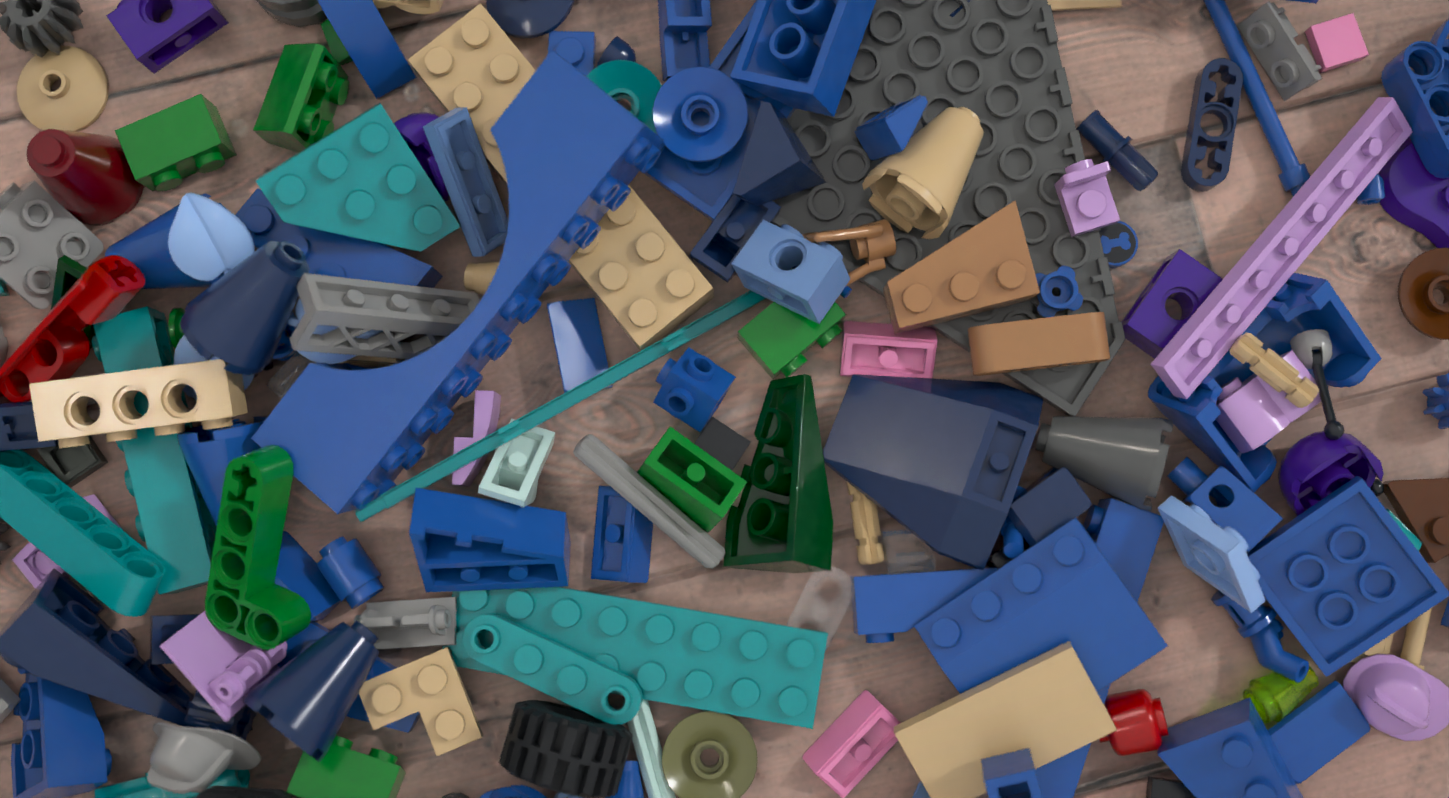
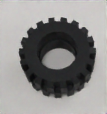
[499,700,633,798]

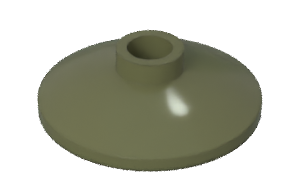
[662,711,758,798]

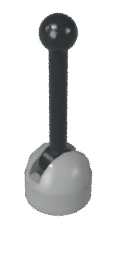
[1290,329,1345,440]

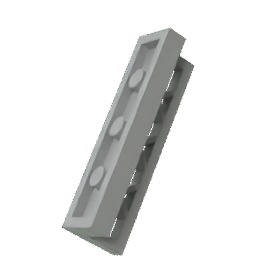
[290,273,480,359]

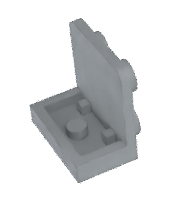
[0,180,104,309]

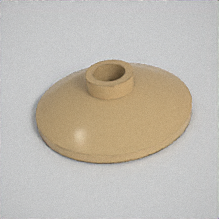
[17,46,109,132]

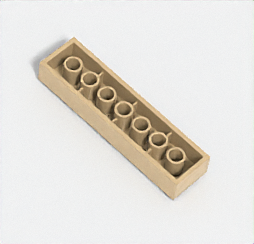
[408,3,714,351]

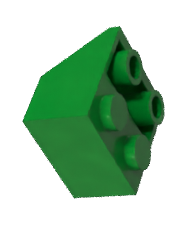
[253,43,349,153]

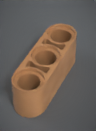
[968,312,1110,376]

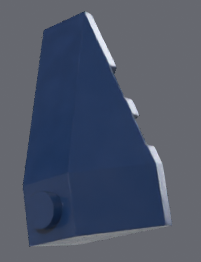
[0,568,195,727]

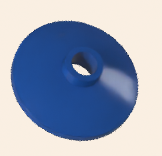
[653,67,748,162]

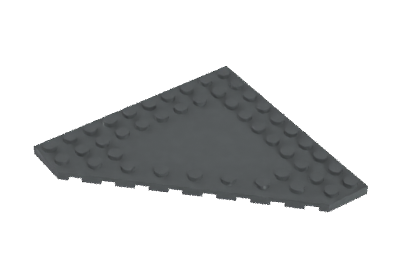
[772,0,1126,416]

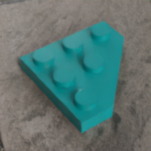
[255,103,461,252]

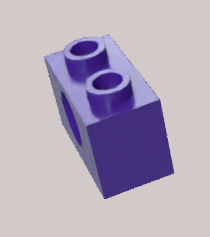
[106,0,228,74]
[1121,249,1223,359]

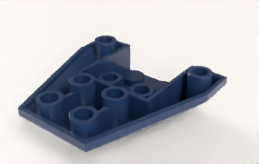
[823,374,1043,571]

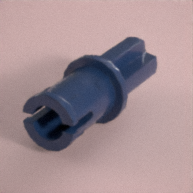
[1076,110,1158,191]

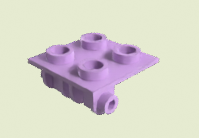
[160,611,287,722]

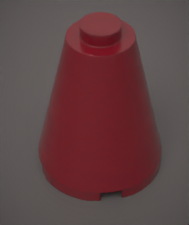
[26,129,144,226]

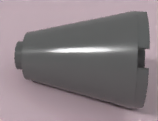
[1035,416,1173,511]

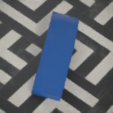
[317,0,416,99]

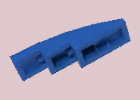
[658,0,712,81]

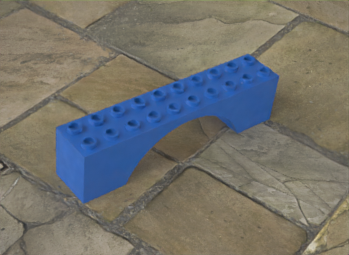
[251,50,664,514]

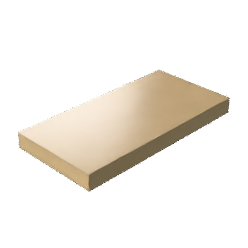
[894,641,1117,798]

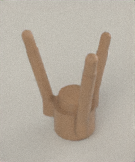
[802,219,896,286]

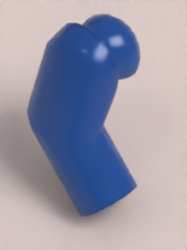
[1250,619,1309,683]

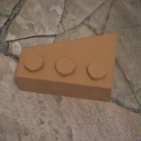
[883,200,1040,334]

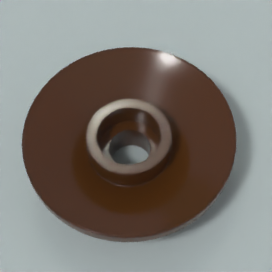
[1398,248,1449,340]

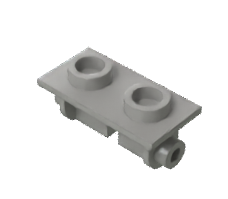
[1237,1,1322,101]
[354,597,456,650]

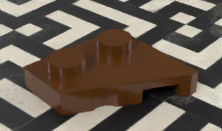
[1383,478,1449,563]

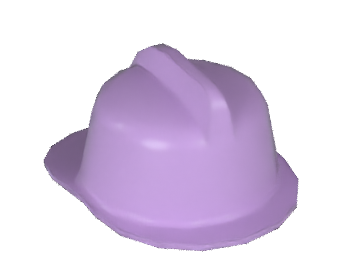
[1343,654,1449,741]

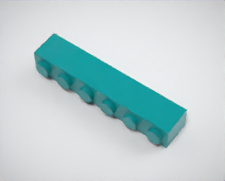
[92,306,216,595]

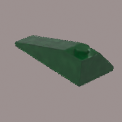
[723,374,834,573]

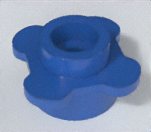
[1035,266,1083,318]

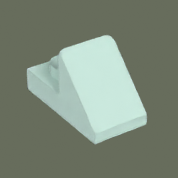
[478,418,555,507]

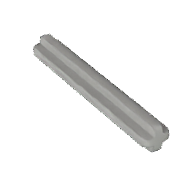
[573,434,725,569]

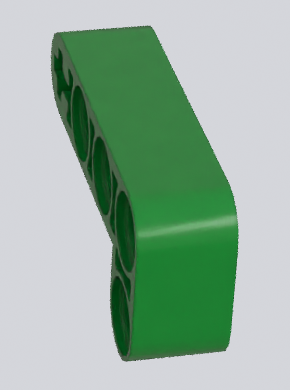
[205,444,311,650]

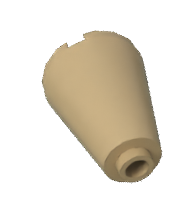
[862,107,984,239]

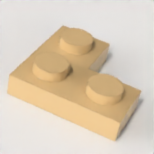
[359,647,484,756]

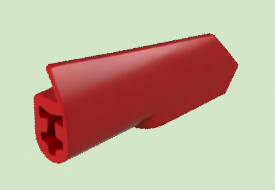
[0,255,146,403]

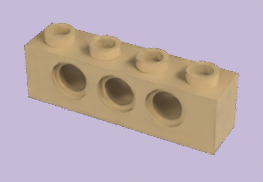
[29,359,248,448]

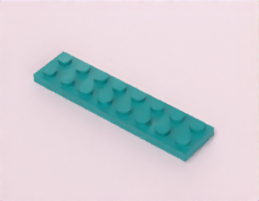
[442,587,828,729]

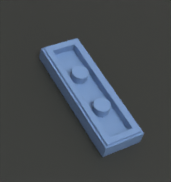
[423,107,508,257]

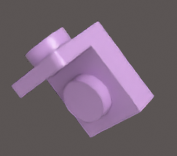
[1054,159,1120,237]

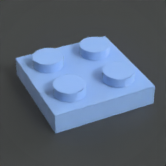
[1157,495,1266,613]

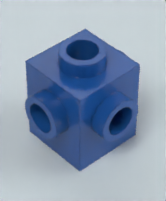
[653,347,736,432]

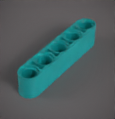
[0,449,165,617]

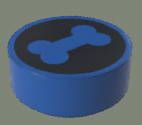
[1099,221,1138,269]

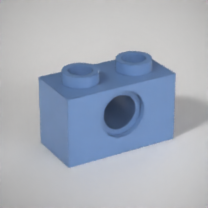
[731,220,850,324]

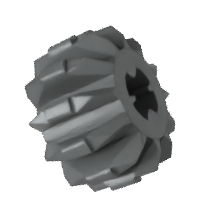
[0,0,84,58]

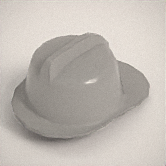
[147,722,261,793]

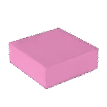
[1305,13,1369,73]

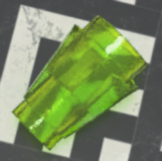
[1243,666,1319,724]

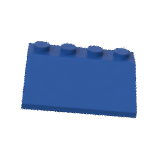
[914,518,1169,694]

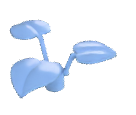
[168,192,381,400]

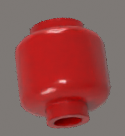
[1099,689,1169,756]

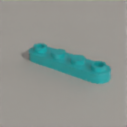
[462,614,643,725]

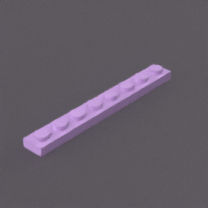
[1151,97,1413,399]

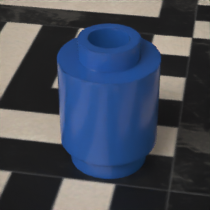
[316,536,384,609]

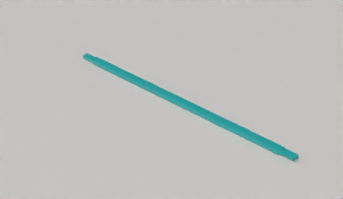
[355,268,793,522]

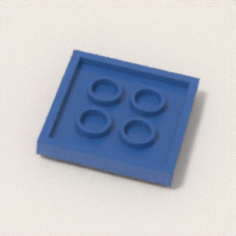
[1247,475,1449,677]

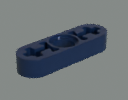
[1181,58,1243,191]

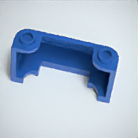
[1148,273,1382,492]

